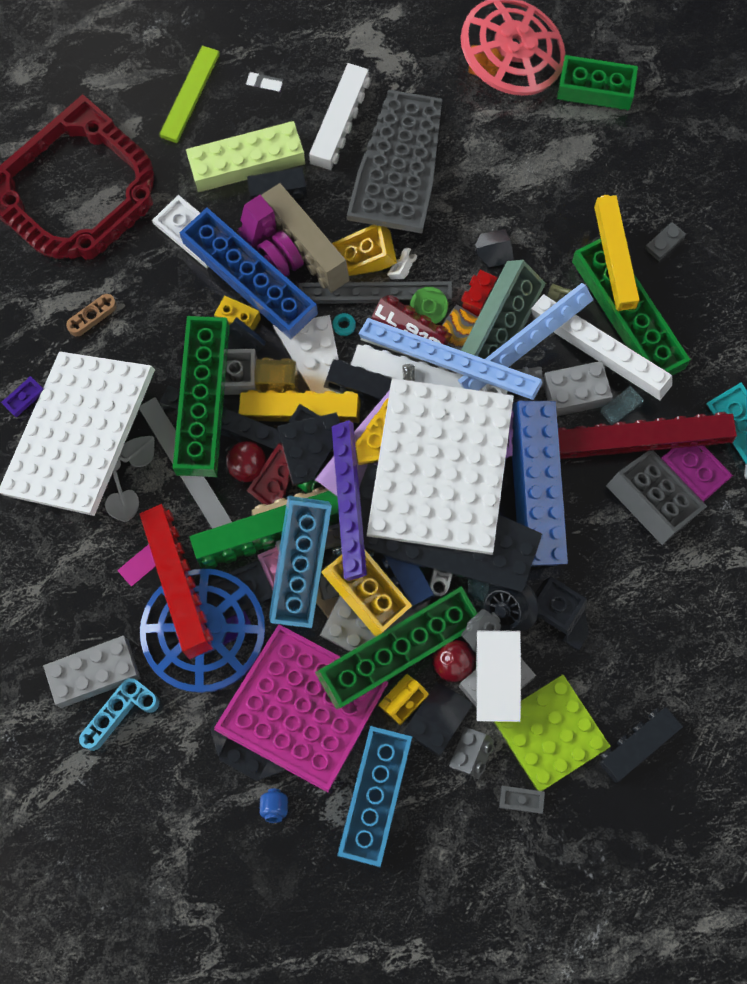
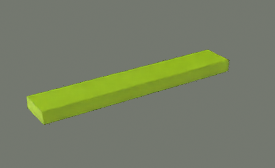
[160,46,220,143]

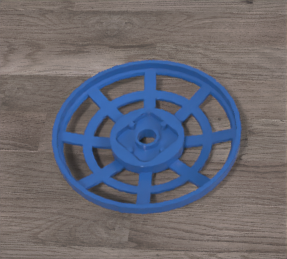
[140,569,265,693]

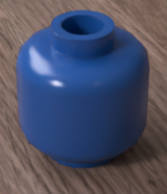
[260,788,288,823]

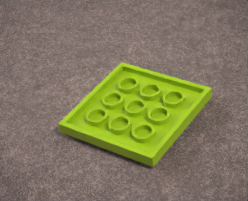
[493,675,611,791]

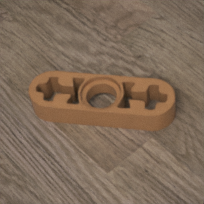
[66,294,117,336]

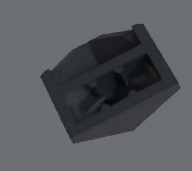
[475,229,514,269]

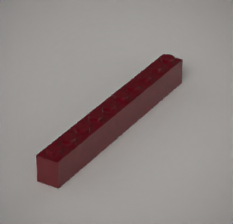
[558,412,737,459]

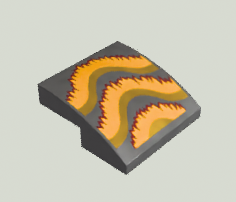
[442,304,478,351]

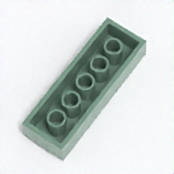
[461,260,546,359]

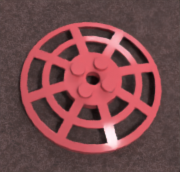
[461,0,565,96]

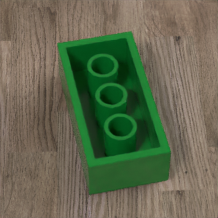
[557,55,638,110]

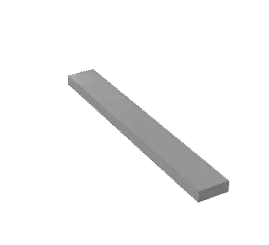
[139,398,232,529]

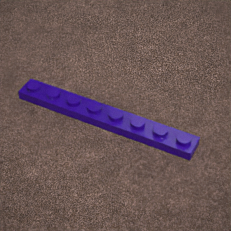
[332,420,367,581]

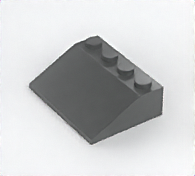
[606,450,707,545]

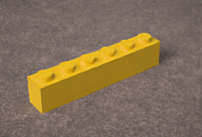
[239,390,361,423]

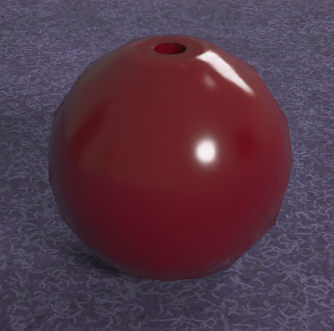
[226,441,267,482]
[433,639,476,682]

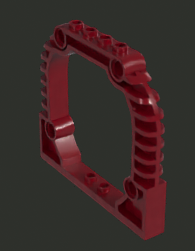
[0,94,154,260]

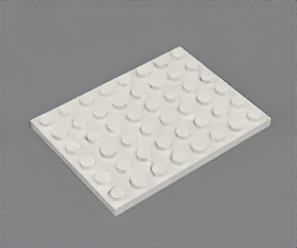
[0,352,155,516]
[367,378,514,555]

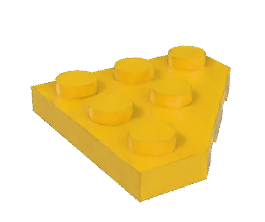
[355,398,389,465]

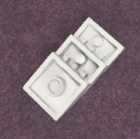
[476,630,521,722]

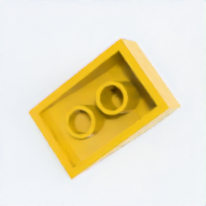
[332,225,397,276]

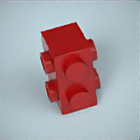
[461,270,498,316]

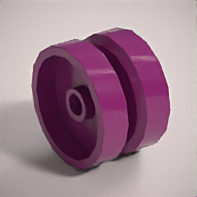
[257,230,304,277]

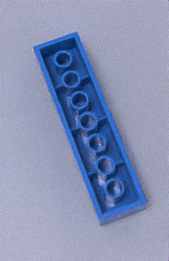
[179,208,318,340]
[512,401,568,567]

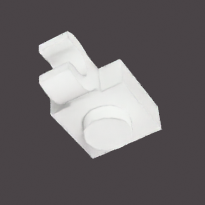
[387,248,417,279]

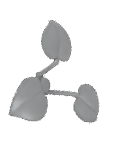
[105,436,155,522]

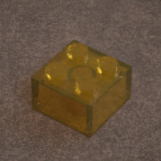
[255,358,299,393]

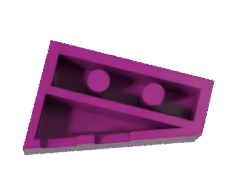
[238,195,277,252]

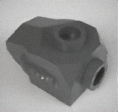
[461,609,502,652]

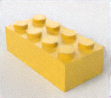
[321,550,412,636]

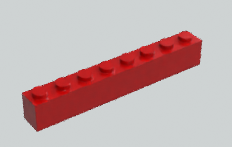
[140,504,213,659]

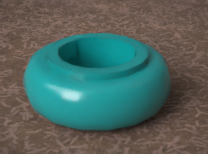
[332,313,356,336]

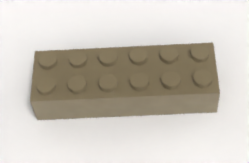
[261,183,350,293]

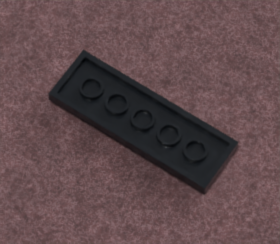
[148,560,273,649]

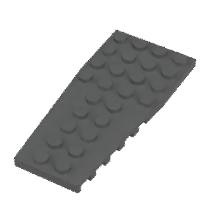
[347,90,442,233]

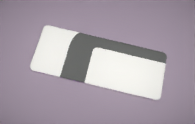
[246,72,283,91]

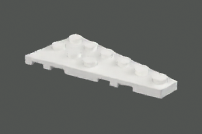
[273,315,341,394]

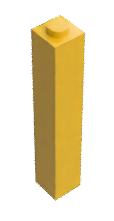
[594,195,639,311]

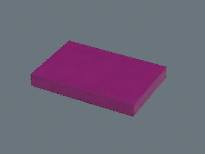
[661,446,733,502]

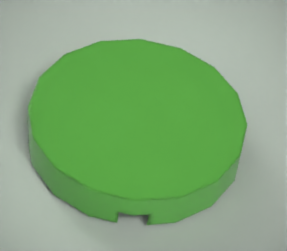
[410,287,448,324]

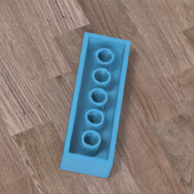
[269,496,332,628]
[338,726,412,867]

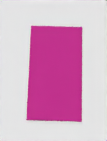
[117,544,156,586]

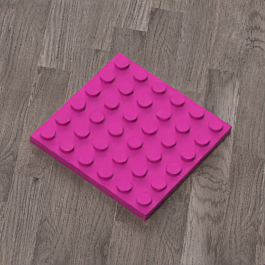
[214,624,388,792]

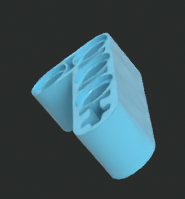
[79,678,159,751]

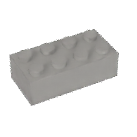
[43,636,141,708]

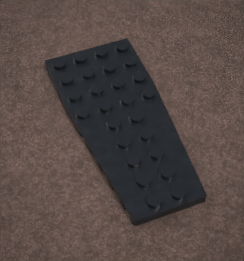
[340,463,542,593]

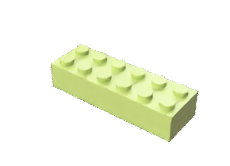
[186,121,305,193]

